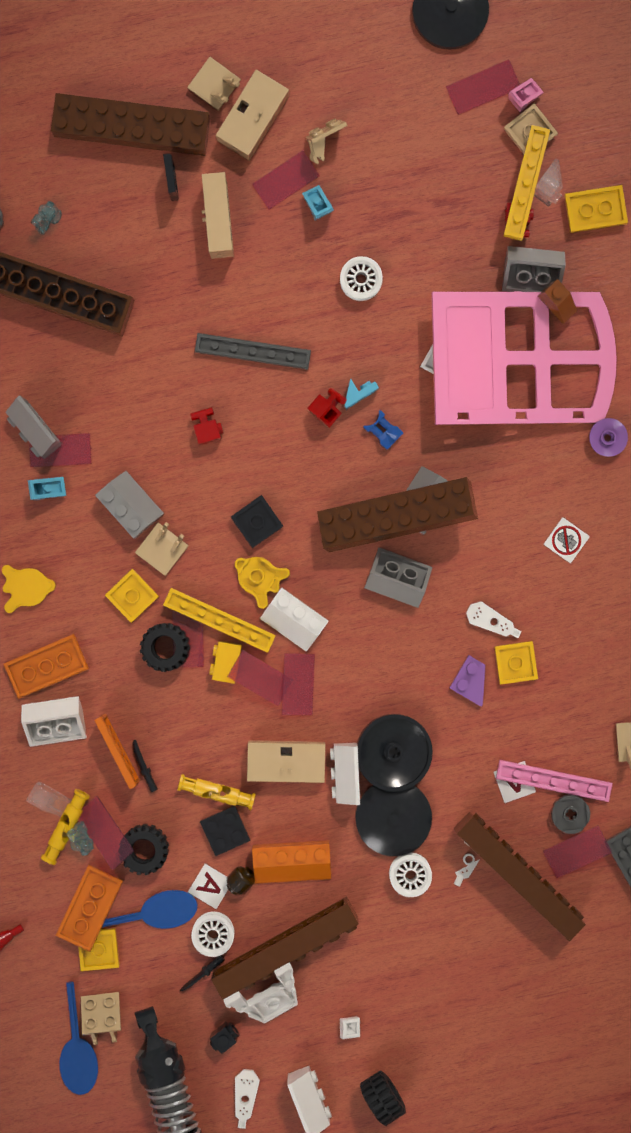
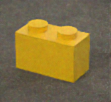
[209,641,242,684]

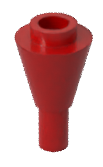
[0,924,24,951]

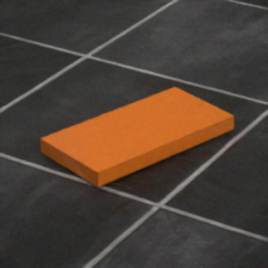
[3,634,89,699]
[94,714,140,789]
[55,865,123,952]

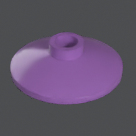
[589,418,628,457]

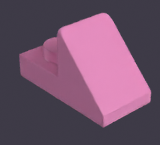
[508,78,544,113]

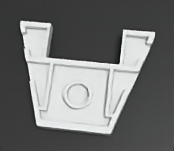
[224,962,298,1024]

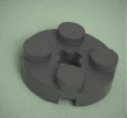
[551,795,590,834]

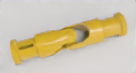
[177,774,256,810]
[41,789,90,865]

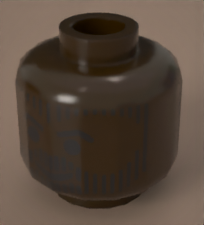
[226,866,255,895]

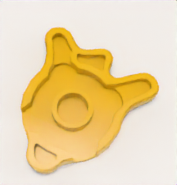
[234,557,290,609]
[2,565,56,613]

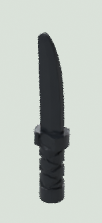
[133,740,158,792]
[180,955,225,991]

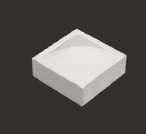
[340,1016,360,1039]

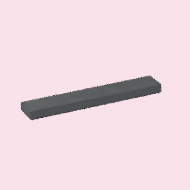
[195,333,311,370]

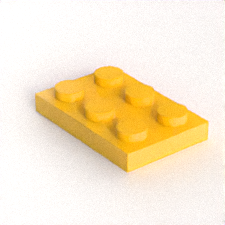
[564,185,628,233]

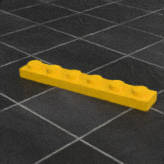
[503,125,550,241]
[163,588,276,653]

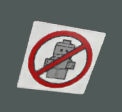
[544,518,590,563]

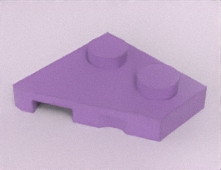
[449,655,485,707]

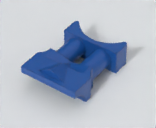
[363,410,403,450]

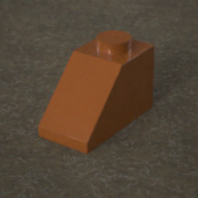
[538,279,577,324]

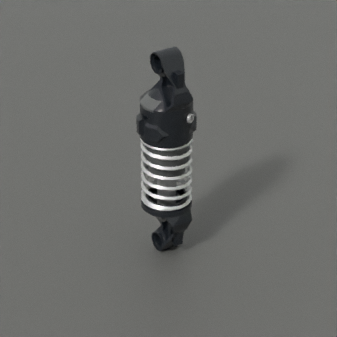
[134,1006,202,1133]

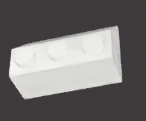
[260,588,329,652]
[21,696,87,747]
[330,743,360,805]
[287,1066,332,1133]

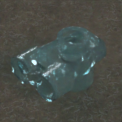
[31,201,62,235]
[67,821,94,856]

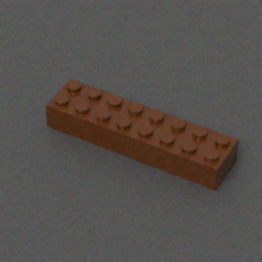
[51,93,210,156]
[0,252,135,337]
[317,477,478,552]
[454,811,586,941]
[211,896,359,1000]

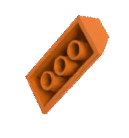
[252,840,331,883]

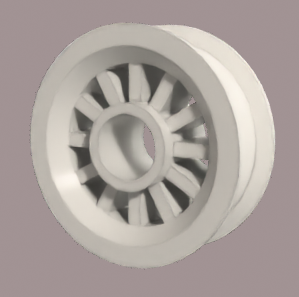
[340,256,383,301]
[389,852,432,897]
[191,912,234,957]

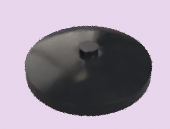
[412,0,489,50]
[357,714,433,792]
[355,785,432,856]

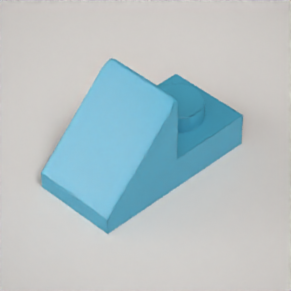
[302,185,334,220]
[344,379,379,410]
[28,477,66,500]

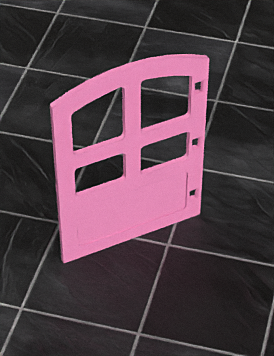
[431,291,616,425]

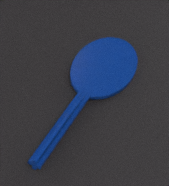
[102,890,198,929]
[60,981,98,1095]

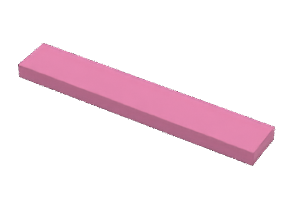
[496,760,613,802]

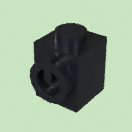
[210,1022,240,1054]

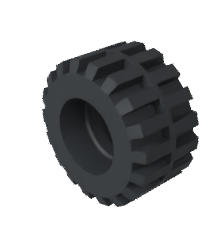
[140,623,191,672]
[119,824,169,875]
[360,1070,406,1126]

